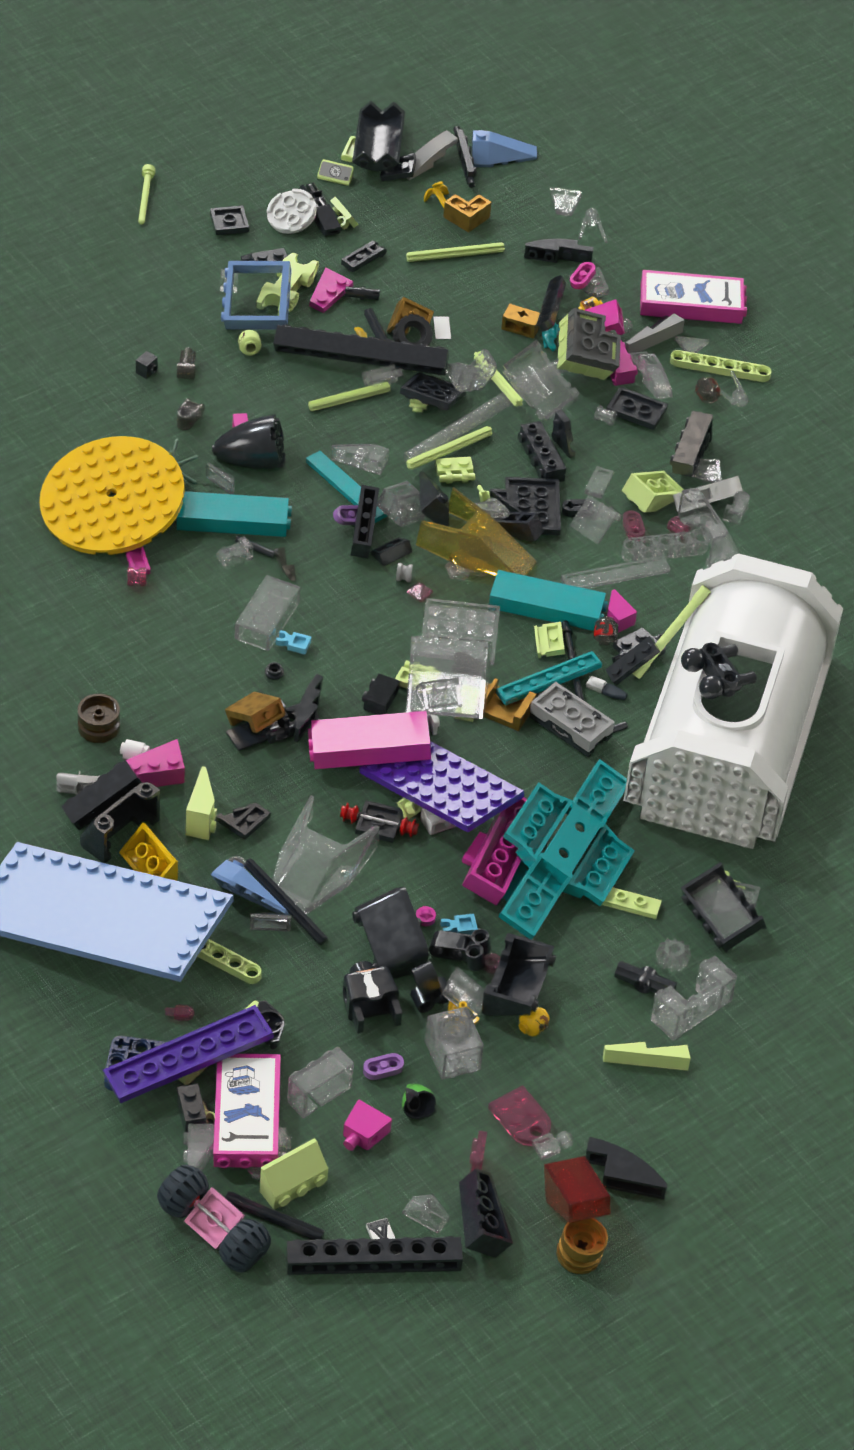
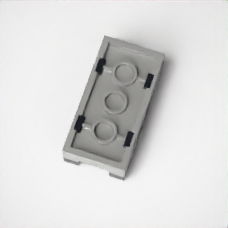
[529,682,614,757]

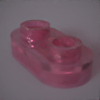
[622,510,645,541]

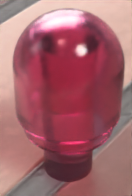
[165,1004,194,1021]

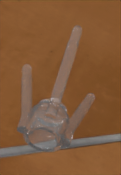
[579,208,608,243]
[714,371,749,407]

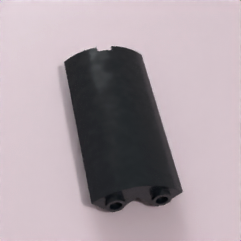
[352,101,405,171]

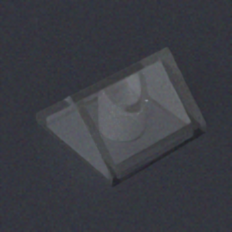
[416,677,463,712]

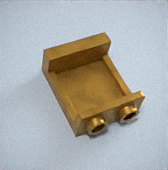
[477,678,537,731]
[225,692,286,733]

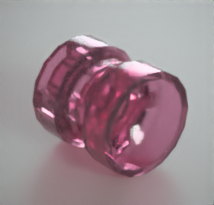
[127,567,146,586]

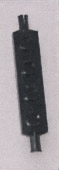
[453,126,477,188]

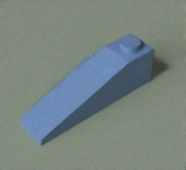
[472,130,537,167]
[211,860,290,919]

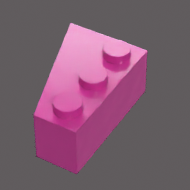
[126,739,185,787]

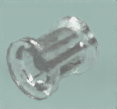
[594,405,617,426]

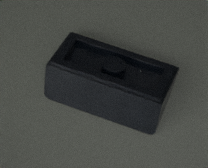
[370,537,412,566]

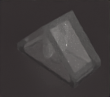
[402,1194,450,1234]

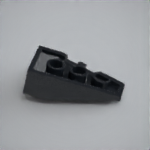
[419,471,449,533]

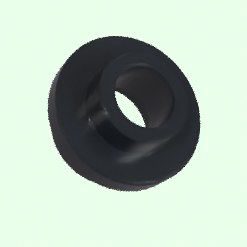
[265,662,284,680]

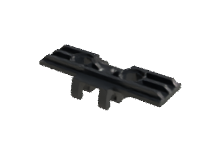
[226,700,320,751]

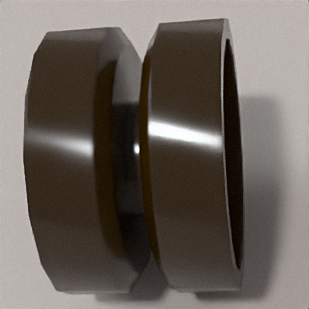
[78,694,120,743]

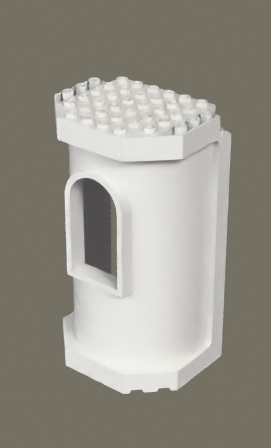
[623,554,843,849]

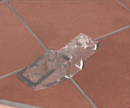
[631,351,672,399]

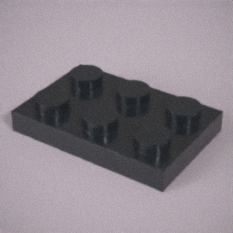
[606,387,668,430]

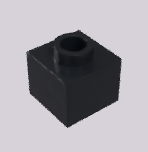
[136,351,158,379]

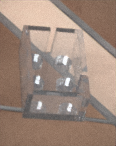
[287,1047,354,1118]

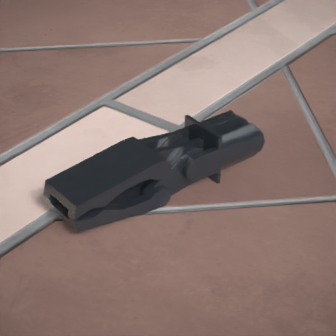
[299,182,341,237]

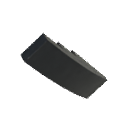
[294,674,323,742]

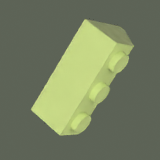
[260,1138,328,1209]

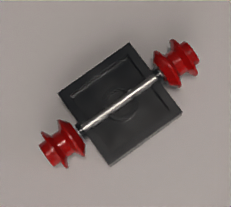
[340,800,419,843]

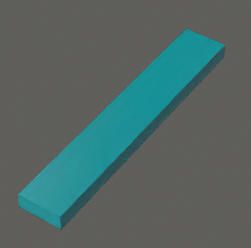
[306,451,389,523]
[496,651,602,706]

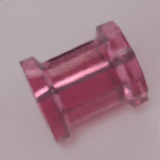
[667,516,691,540]

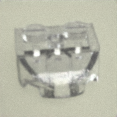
[463,349,497,391]
[361,365,403,388]

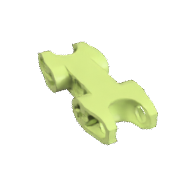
[256,253,319,316]

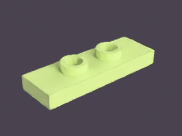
[601,887,662,919]

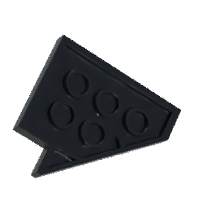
[490,477,561,535]

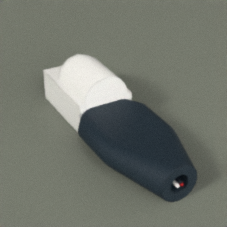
[586,676,628,700]

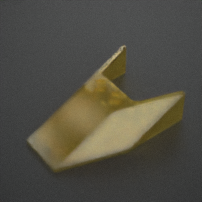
[416,488,537,576]

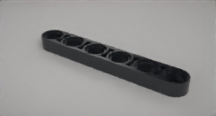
[537,275,566,332]

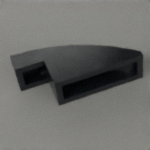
[585,1137,667,1200]

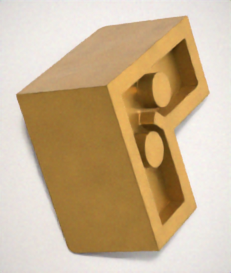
[443,194,492,233]
[386,297,434,336]

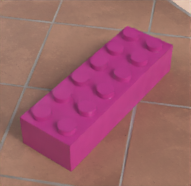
[462,797,527,905]

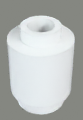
[120,739,150,759]

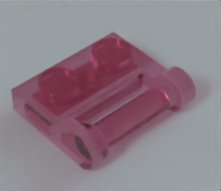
[469,1130,487,1173]

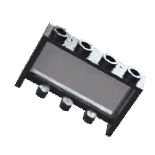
[681,862,767,953]

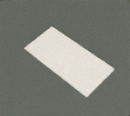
[433,317,451,339]

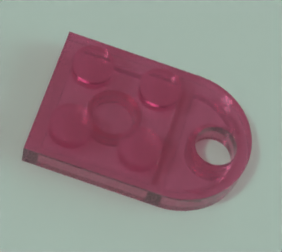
[488,1085,551,1146]

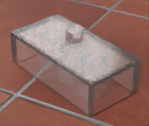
[235,575,301,651]

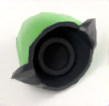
[402,1084,437,1119]

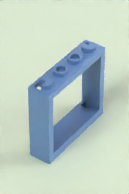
[221,261,292,329]

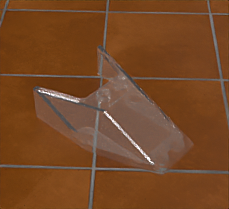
[272,795,379,915]

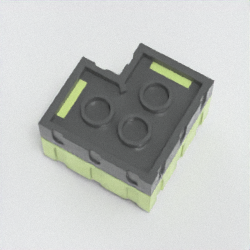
[557,308,621,380]

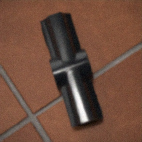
[614,961,677,999]

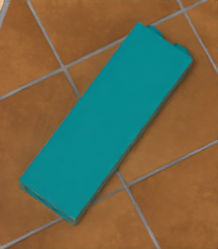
[177,492,292,537]
[489,570,608,631]

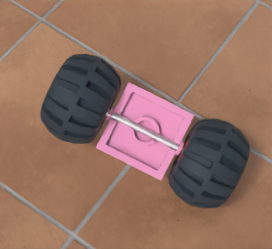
[157,1165,271,1272]

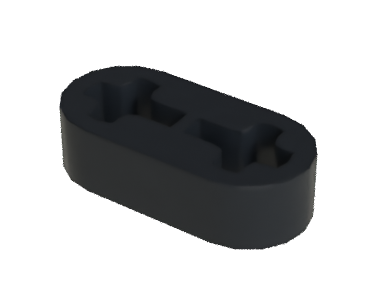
[562,499,596,517]

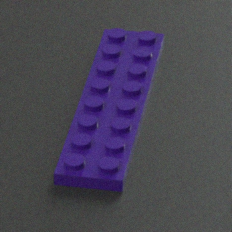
[103,1005,274,1104]

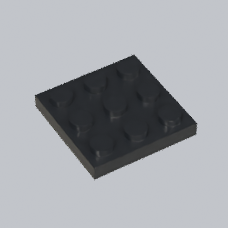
[400,372,467,410]

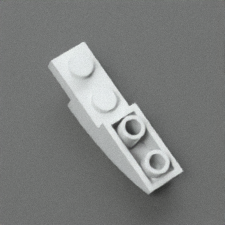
[673,476,743,512]

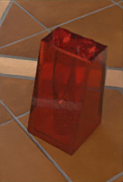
[544,1156,611,1223]

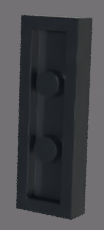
[605,636,661,686]

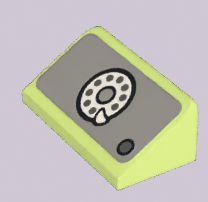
[317,159,354,186]

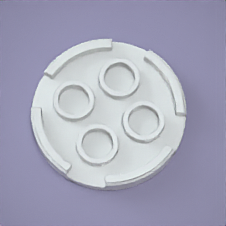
[267,189,317,234]

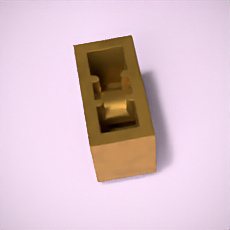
[501,304,540,339]

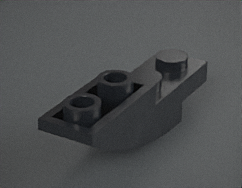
[524,239,594,263]

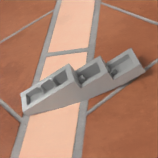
[407,130,458,180]

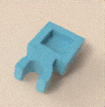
[276,630,311,655]
[440,914,478,935]

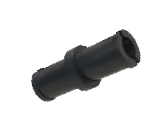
[345,286,380,300]

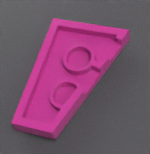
[309,268,353,313]

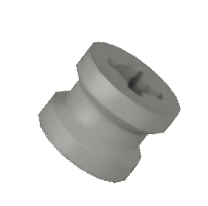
[396,563,413,583]

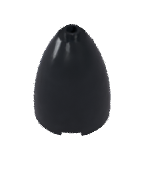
[212,414,286,469]

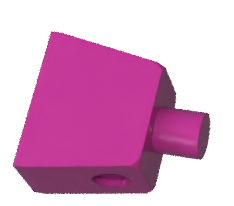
[343,1099,392,1151]

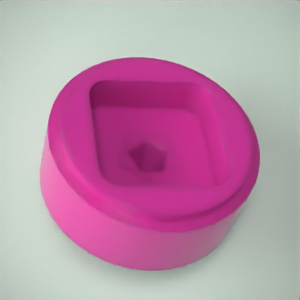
[416,906,436,926]

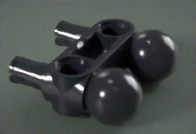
[681,642,757,700]

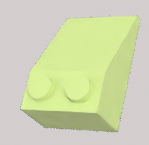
[621,471,685,513]
[186,766,217,840]

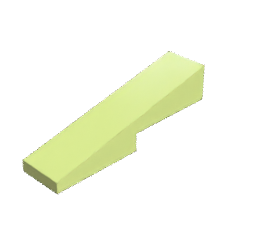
[603,1042,691,1071]

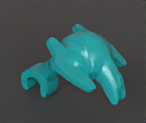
[542,322,560,352]

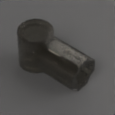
[177,348,196,380]

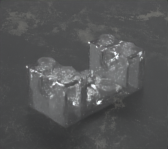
[651,955,737,1041]

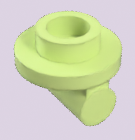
[409,399,427,413]

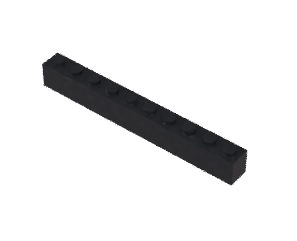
[273,324,449,375]

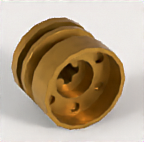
[556,1216,608,1274]

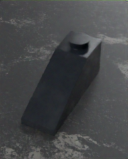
[485,511,544,542]

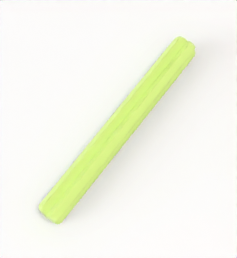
[308,382,391,411]

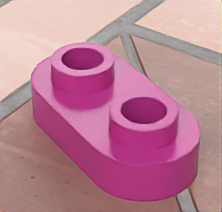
[570,262,596,289]

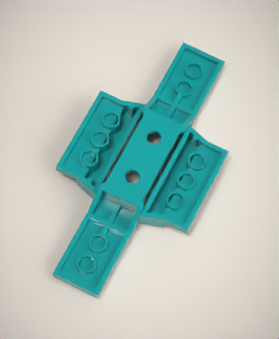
[498,759,635,939]

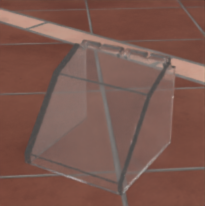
[406,635,492,719]

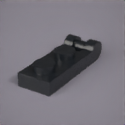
[341,241,387,273]

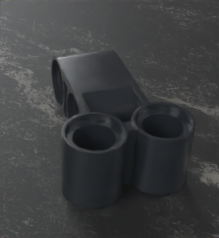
[428,929,491,971]
[410,961,453,1013]

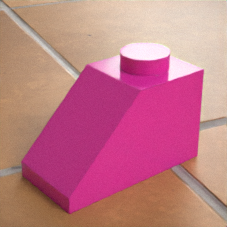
[606,589,637,633]

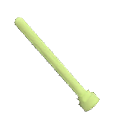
[138,164,156,225]

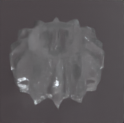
[656,938,691,972]

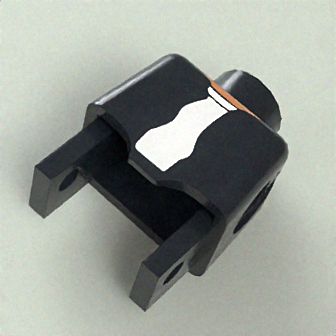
[342,961,402,1034]

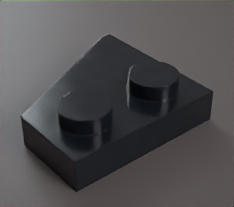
[551,409,575,458]
[216,803,271,840]

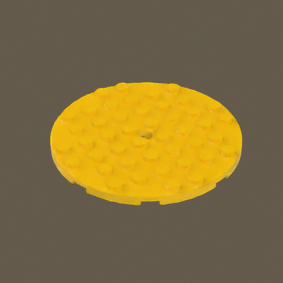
[40,436,185,555]

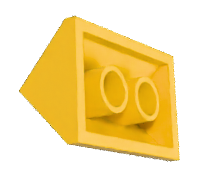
[119,823,178,881]

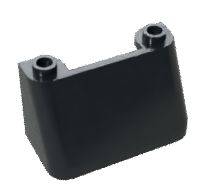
[80,782,160,863]
[352,886,429,979]
[481,933,556,1016]

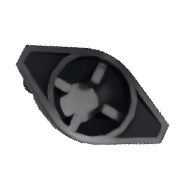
[257,1000,285,1049]

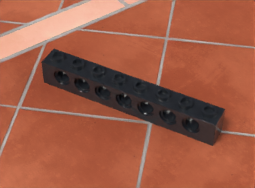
[286,1236,463,1275]

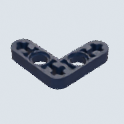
[104,1036,166,1091]

